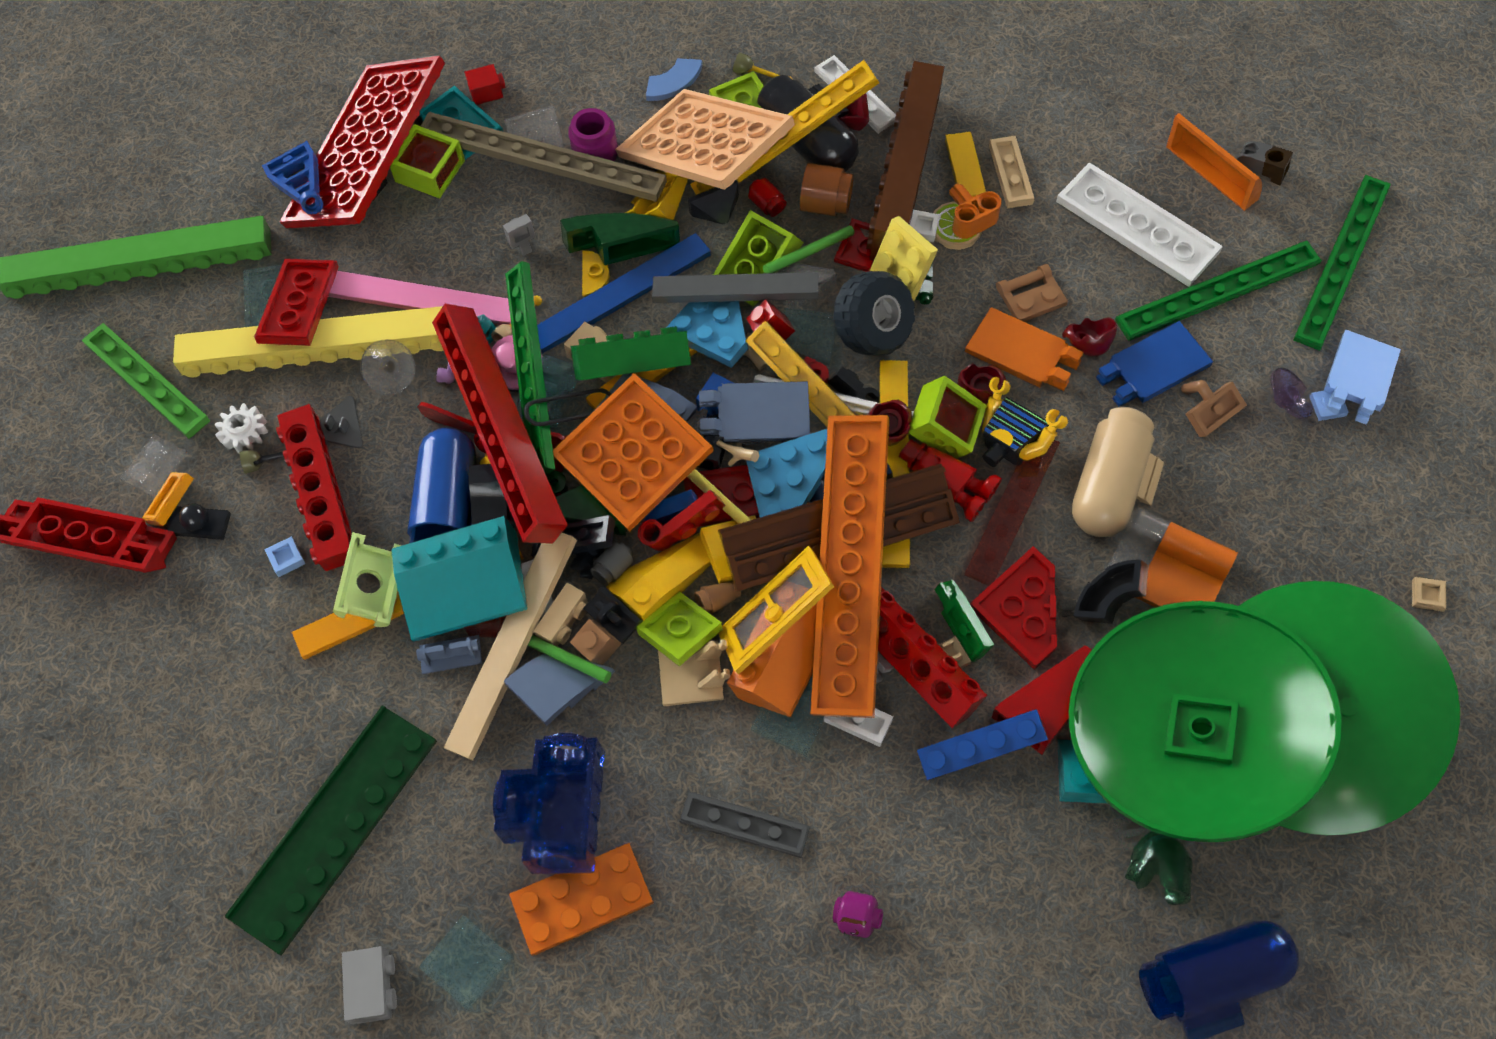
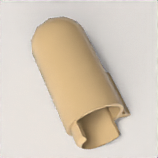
[1072,407,1164,537]

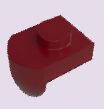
[840,93,870,131]

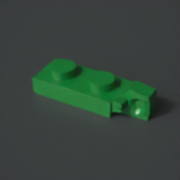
[934,580,994,662]

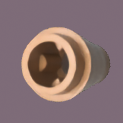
[694,581,741,615]

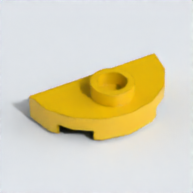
[582,250,610,298]

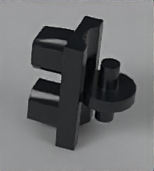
[583,585,643,644]

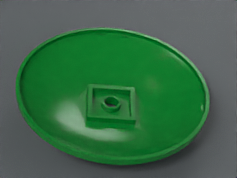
[1192,581,1460,836]
[1069,601,1341,842]

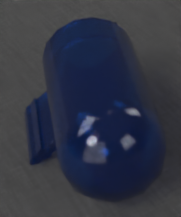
[1139,920,1299,1039]

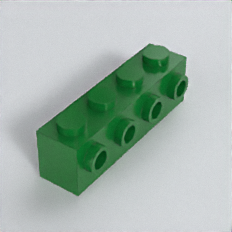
[571,326,691,380]

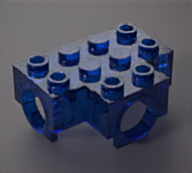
[493,733,605,874]

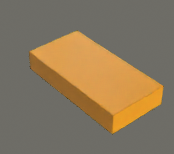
[142,472,194,526]

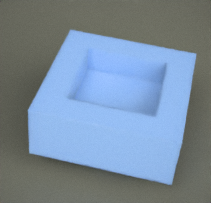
[1309,391,1349,421]
[264,536,306,577]

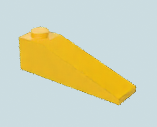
[606,533,711,622]

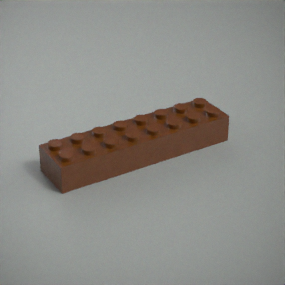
[866,61,945,261]

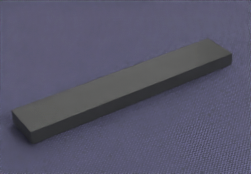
[652,272,819,303]

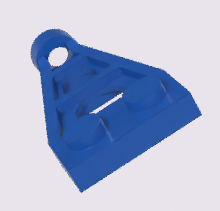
[262,141,323,214]

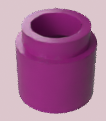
[568,108,618,161]

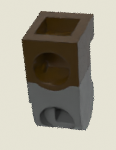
[1237,141,1293,185]

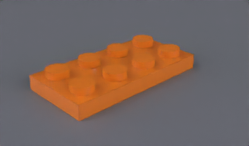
[509,843,654,956]

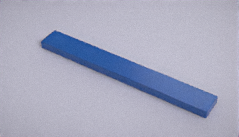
[537,233,711,354]

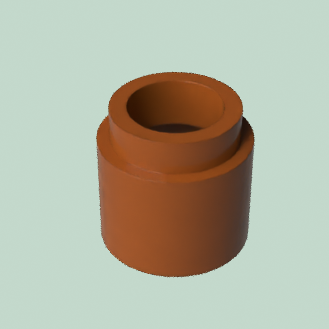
[800,163,854,217]

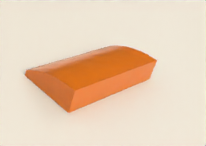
[1166,113,1262,211]

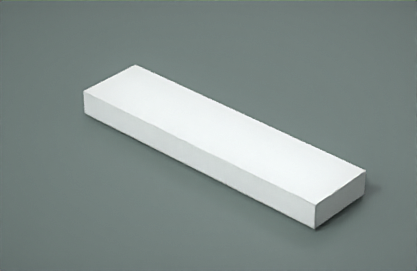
[814,55,896,134]

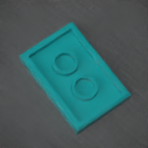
[417,86,504,160]

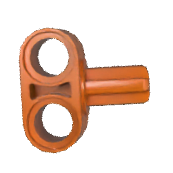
[949,183,1001,239]

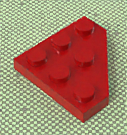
[970,546,1057,670]

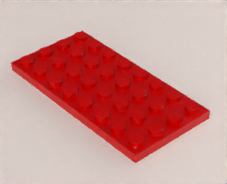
[279,56,445,228]

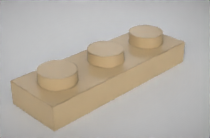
[989,136,1034,209]

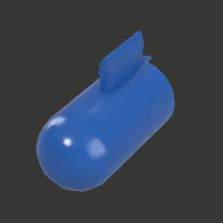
[407,428,476,543]

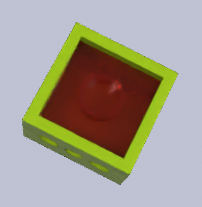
[390,124,465,199]
[909,375,987,458]

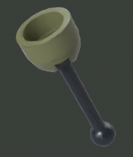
[239,450,284,474]

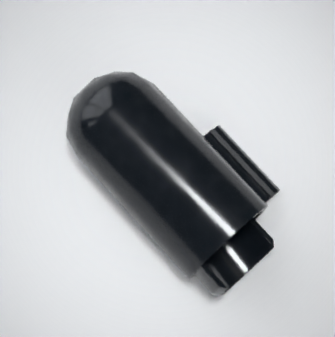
[757,75,859,172]

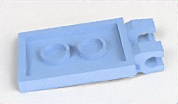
[1324,330,1401,424]

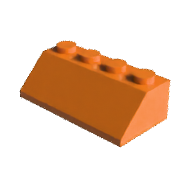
[727,581,817,718]

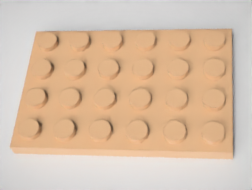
[615,89,795,190]

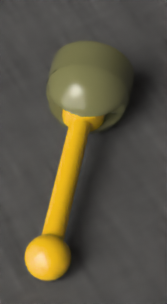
[733,52,793,80]

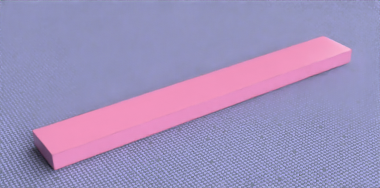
[328,271,511,325]

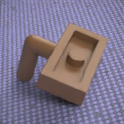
[1181,380,1247,437]

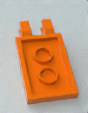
[965,307,1084,391]

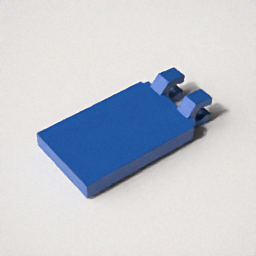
[1096,321,1213,407]

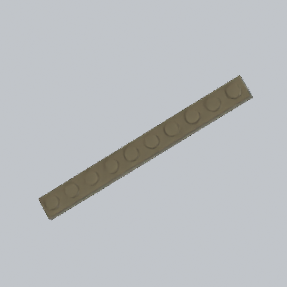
[421,112,667,202]

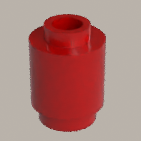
[748,178,787,217]

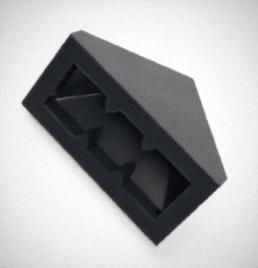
[688,180,739,225]

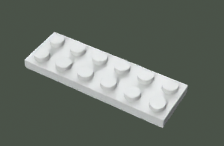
[1056,163,1223,287]

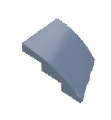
[504,654,615,726]

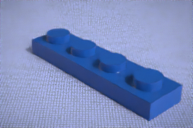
[917,709,1048,780]

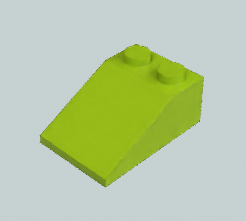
[713,210,804,307]

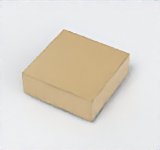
[1412,577,1446,612]

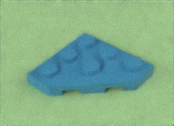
[666,301,748,368]
[746,429,828,517]

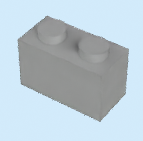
[342,946,397,1025]

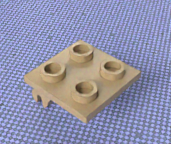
[658,639,730,706]

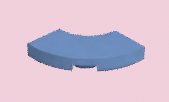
[646,58,703,101]

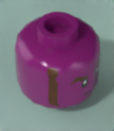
[833,891,883,938]

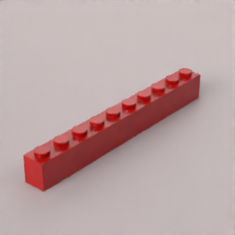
[432,303,568,544]

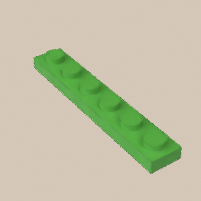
[82,323,210,439]

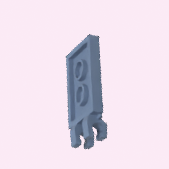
[699,381,810,442]

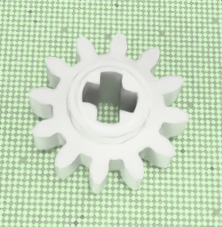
[215,403,268,453]

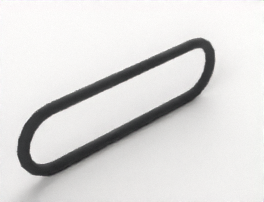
[524,388,612,426]

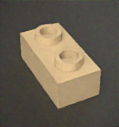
[534,583,588,647]

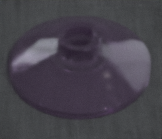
[1271,368,1313,419]

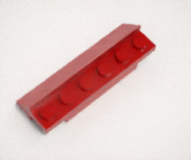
[0,497,177,573]

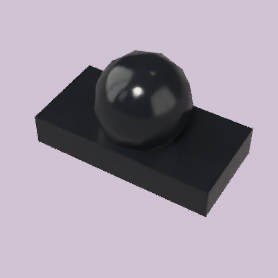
[166,503,231,540]

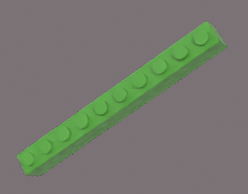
[0,216,272,299]

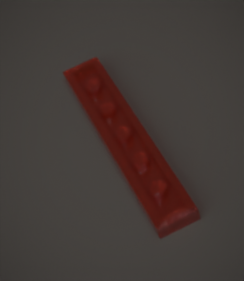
[965,440,1060,586]

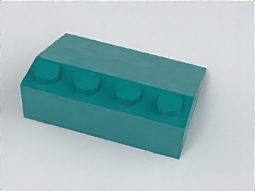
[392,516,527,642]

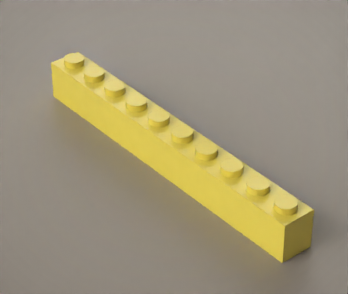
[173,306,444,378]

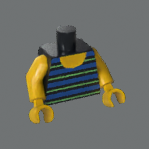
[982,377,1068,467]

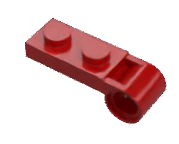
[638,490,726,551]

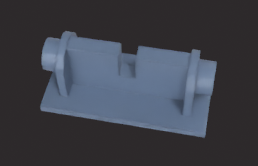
[416,635,482,674]

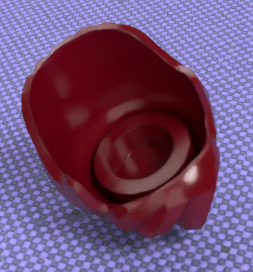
[1062,317,1117,357]
[957,363,1006,405]
[868,399,912,447]

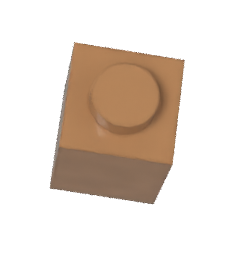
[570,619,621,665]

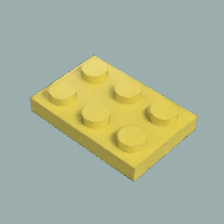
[870,216,938,301]

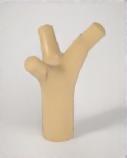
[743,333,768,371]
[716,440,759,467]

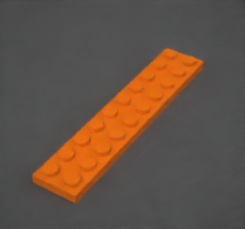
[810,415,889,718]

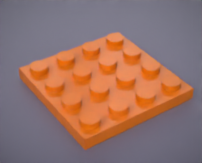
[553,373,714,532]

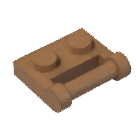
[996,264,1068,322]

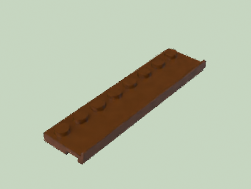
[718,464,960,591]

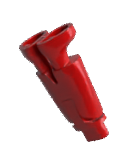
[898,439,1002,522]

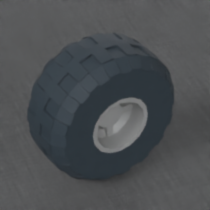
[834,271,915,356]

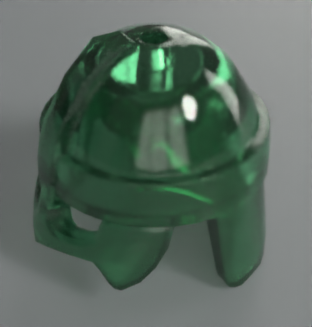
[1125,831,1193,905]

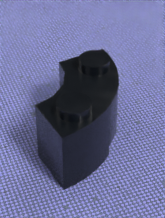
[469,464,516,531]
[1074,560,1149,624]

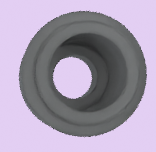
[590,542,634,586]

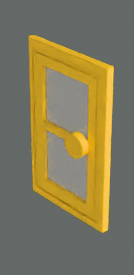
[718,546,834,675]

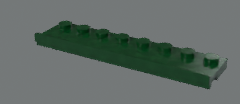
[225,705,437,956]

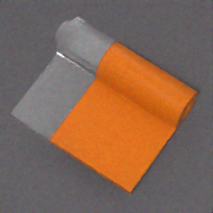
[1108,506,1238,607]

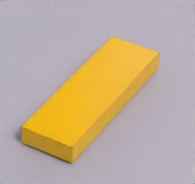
[945,131,986,197]

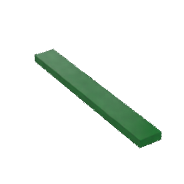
[1293,175,1391,351]
[1115,240,1322,341]
[505,261,555,474]

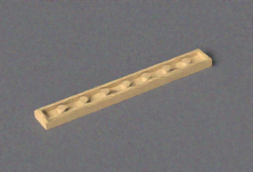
[444,533,577,761]

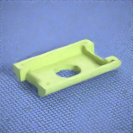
[333,532,402,627]

